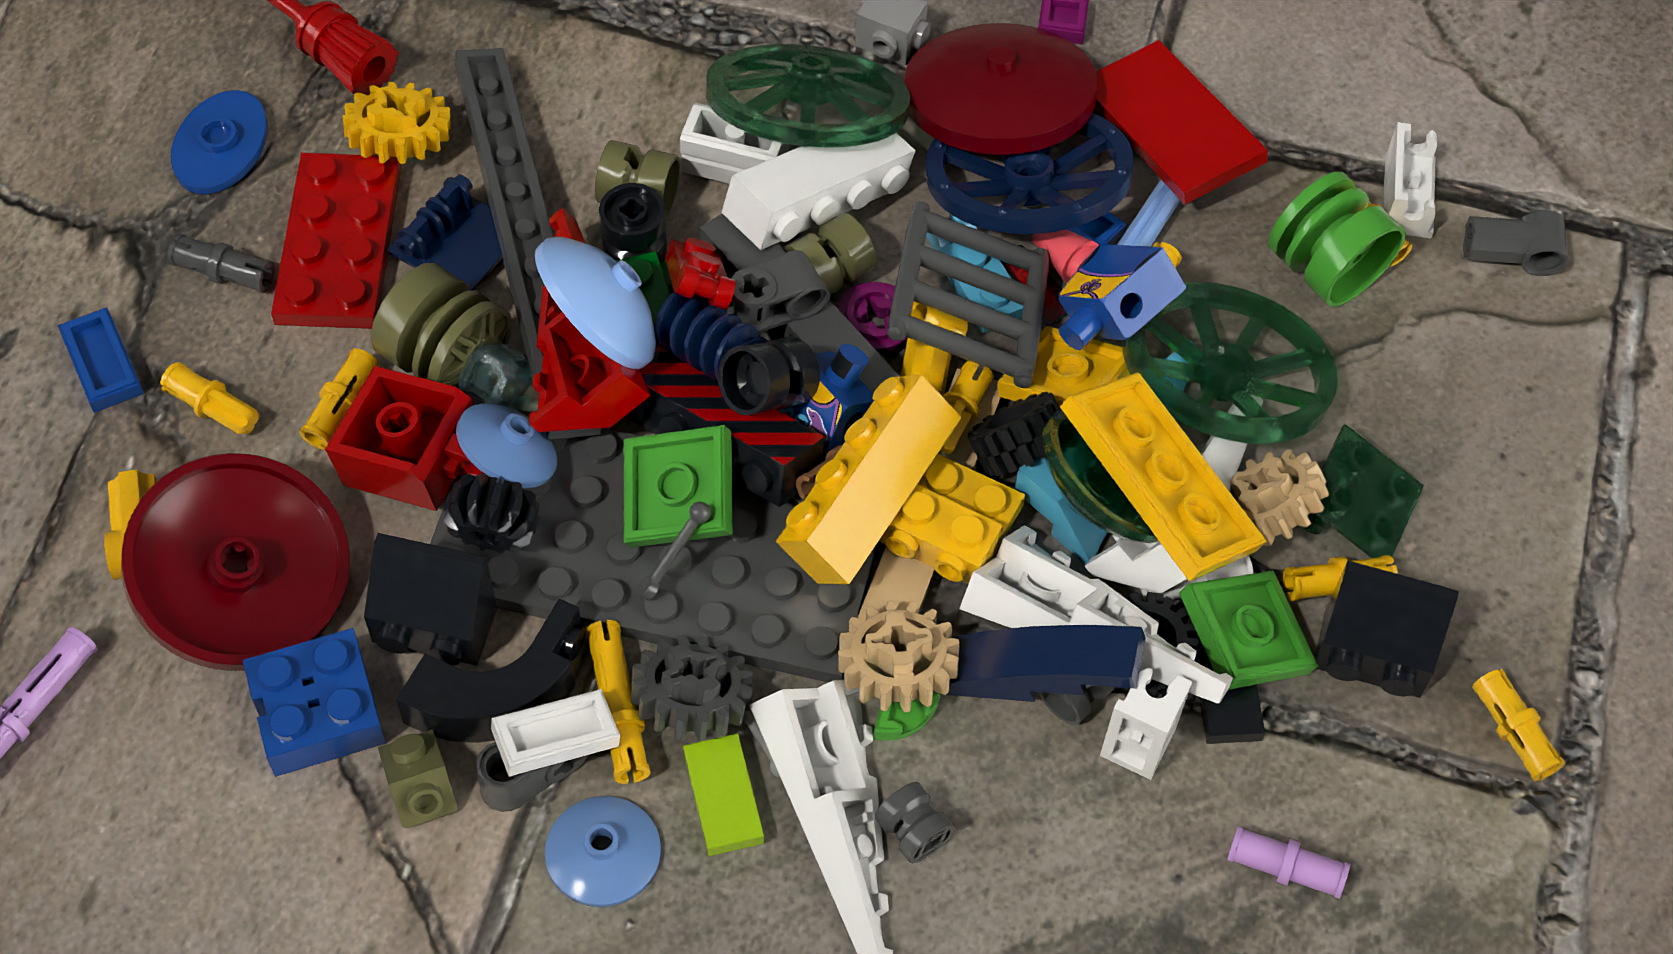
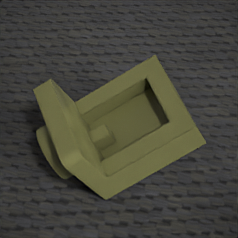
[378,729,458,828]

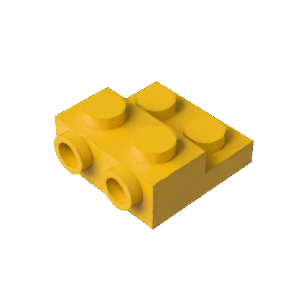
[880,454,1025,584]

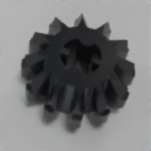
[443,473,540,554]

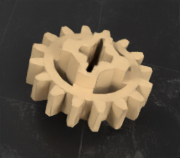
[1229,450,1329,547]
[838,600,959,713]

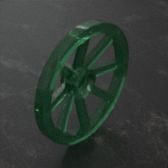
[705,44,910,148]
[1122,282,1338,444]

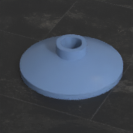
[456,403,557,488]
[545,796,661,907]

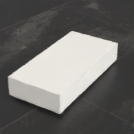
[491,689,621,777]

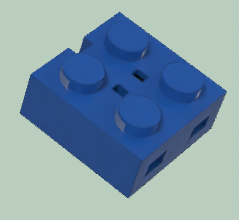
[242,628,386,777]

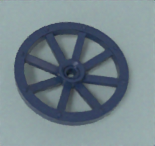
[926,113,1133,234]

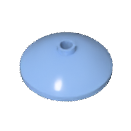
[535,237,656,369]

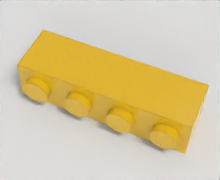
[776,374,962,584]

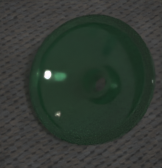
[1042,409,1159,543]

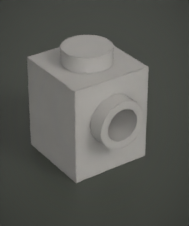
[855,0,931,65]

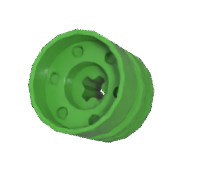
[1268,172,1406,307]

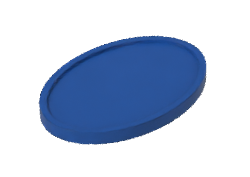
[171,90,268,194]

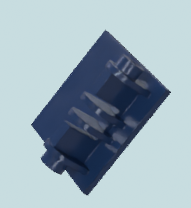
[387,174,503,291]

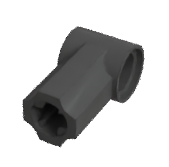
[1463,210,1568,276]

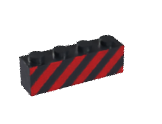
[624,346,825,507]

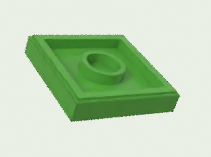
[624,425,733,548]
[1179,570,1318,690]

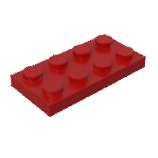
[271,152,402,329]

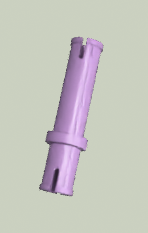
[0,627,98,759]

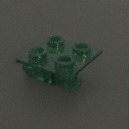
[1303,424,1424,567]

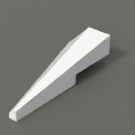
[1084,386,1263,594]
[959,525,1233,704]
[749,680,893,954]

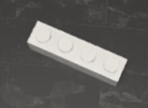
[722,115,916,250]

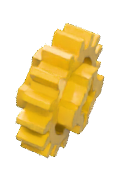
[342,82,451,164]

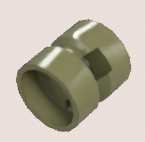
[595,140,680,217]
[783,213,877,296]

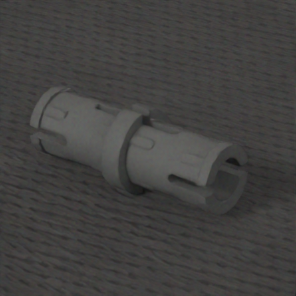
[167,234,275,293]

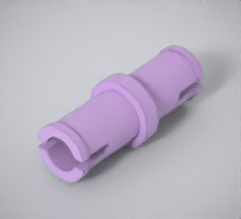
[1227,826,1351,899]

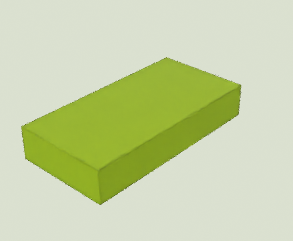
[683,733,764,857]

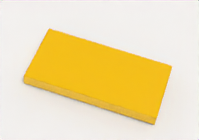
[1060,372,1267,582]

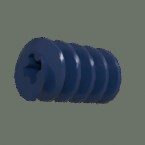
[655,292,768,381]

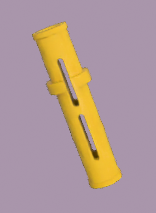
[585,620,651,784]

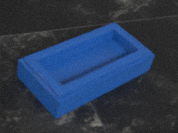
[57,307,144,413]

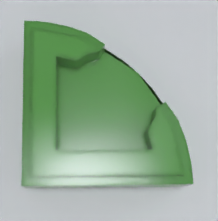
[873,692,940,741]

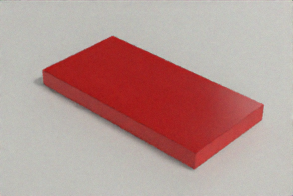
[1095,40,1268,205]

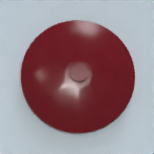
[904,23,1097,155]
[121,453,350,671]

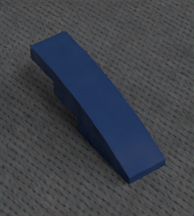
[933,625,1146,702]

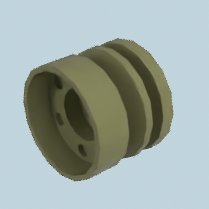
[371,262,512,395]

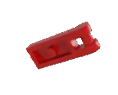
[665,238,736,310]

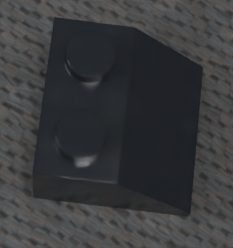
[364,533,497,666]
[1314,561,1459,698]

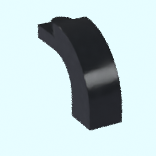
[396,599,585,743]

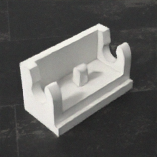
[1383,122,1437,238]
[1100,668,1192,780]

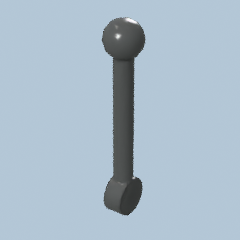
[637,501,711,600]

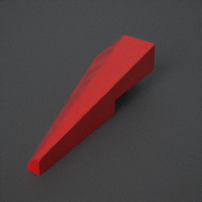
[529,208,651,432]

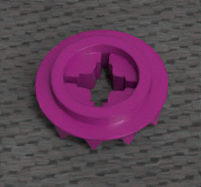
[837,282,908,354]

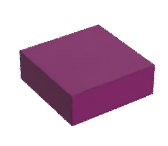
[1038,0,1089,45]

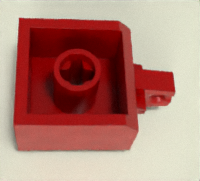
[325,366,483,511]

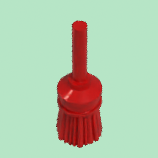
[267,0,399,95]

